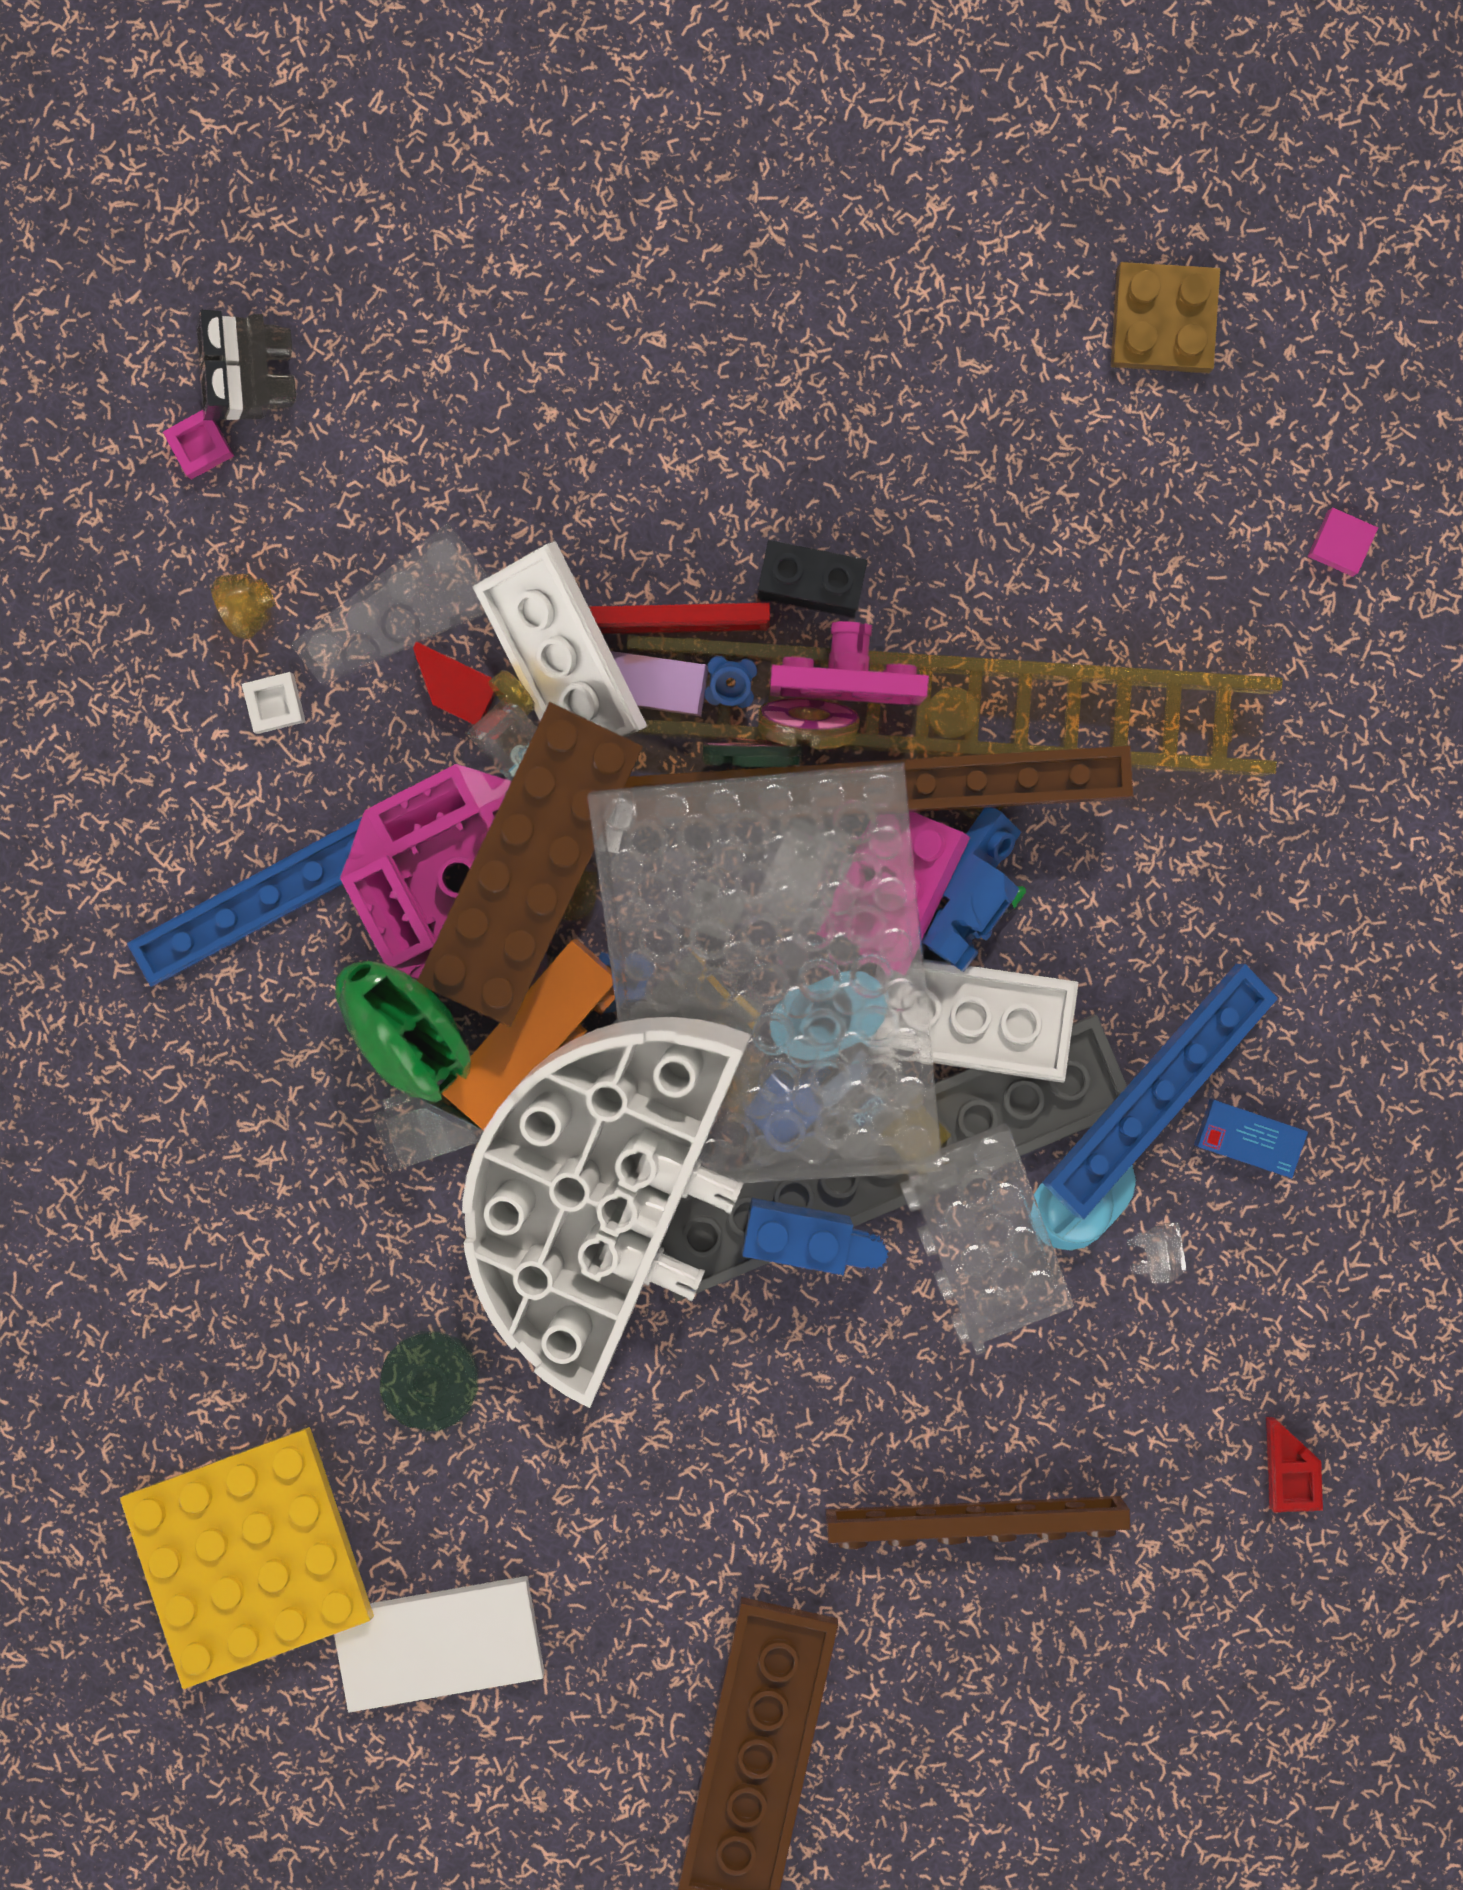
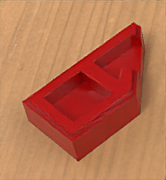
[413,641,501,728]
[1266,1417,1323,1512]

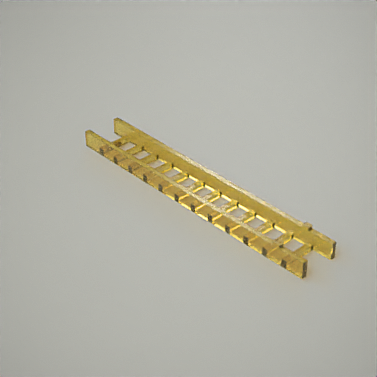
[627,635,1283,776]

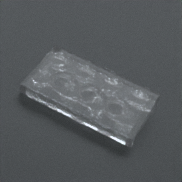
[900,1123,1074,1355]

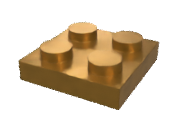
[1111,262,1220,373]

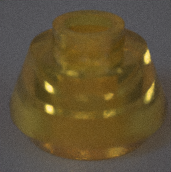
[211,573,276,640]

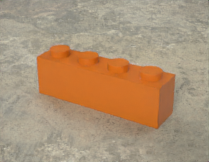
[441,939,621,1131]

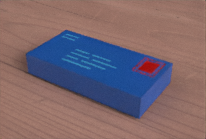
[1194,1098,1308,1179]

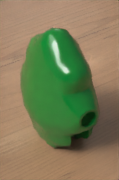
[335,961,471,1102]

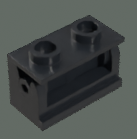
[757,540,868,618]

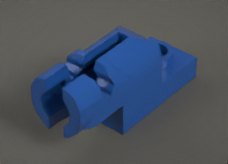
[921,807,1022,972]

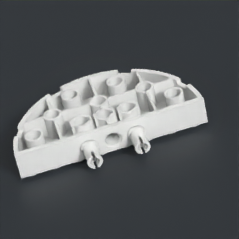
[462,1017,751,1408]

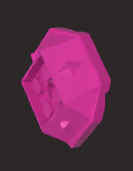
[340,764,551,979]

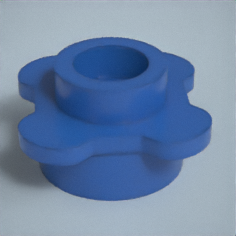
[705,656,757,708]

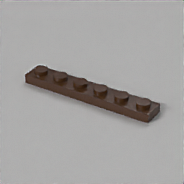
[825,1496,1131,1549]

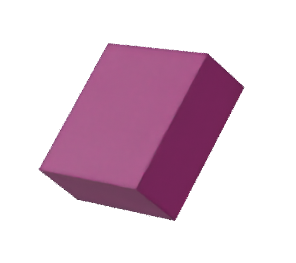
[163,408,234,480]
[1307,508,1378,577]

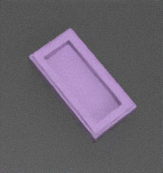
[611,651,709,717]

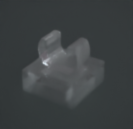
[1126,1222,1186,1283]

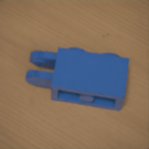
[742,1198,889,1276]

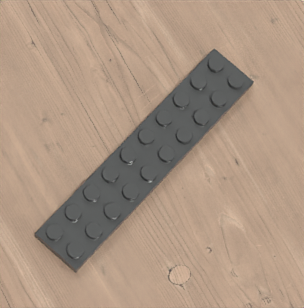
[660,1014,1127,1302]

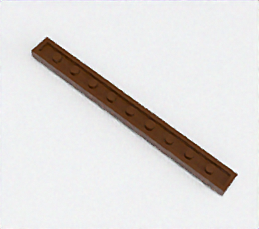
[624,746,1133,829]

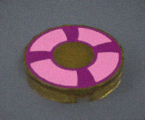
[758,698,860,749]

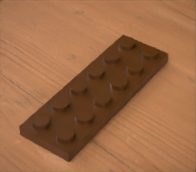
[417,701,643,1027]
[678,1597,838,1890]

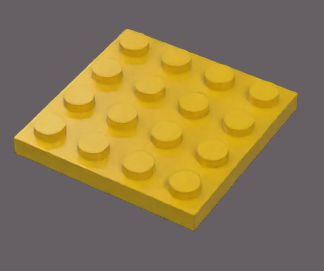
[120,1427,374,1689]

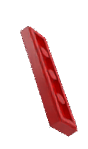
[588,603,770,634]

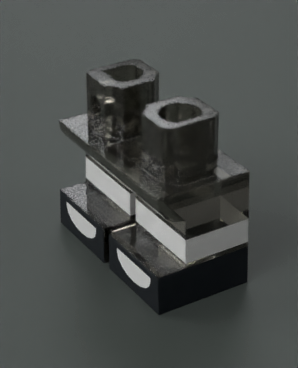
[196,309,296,420]

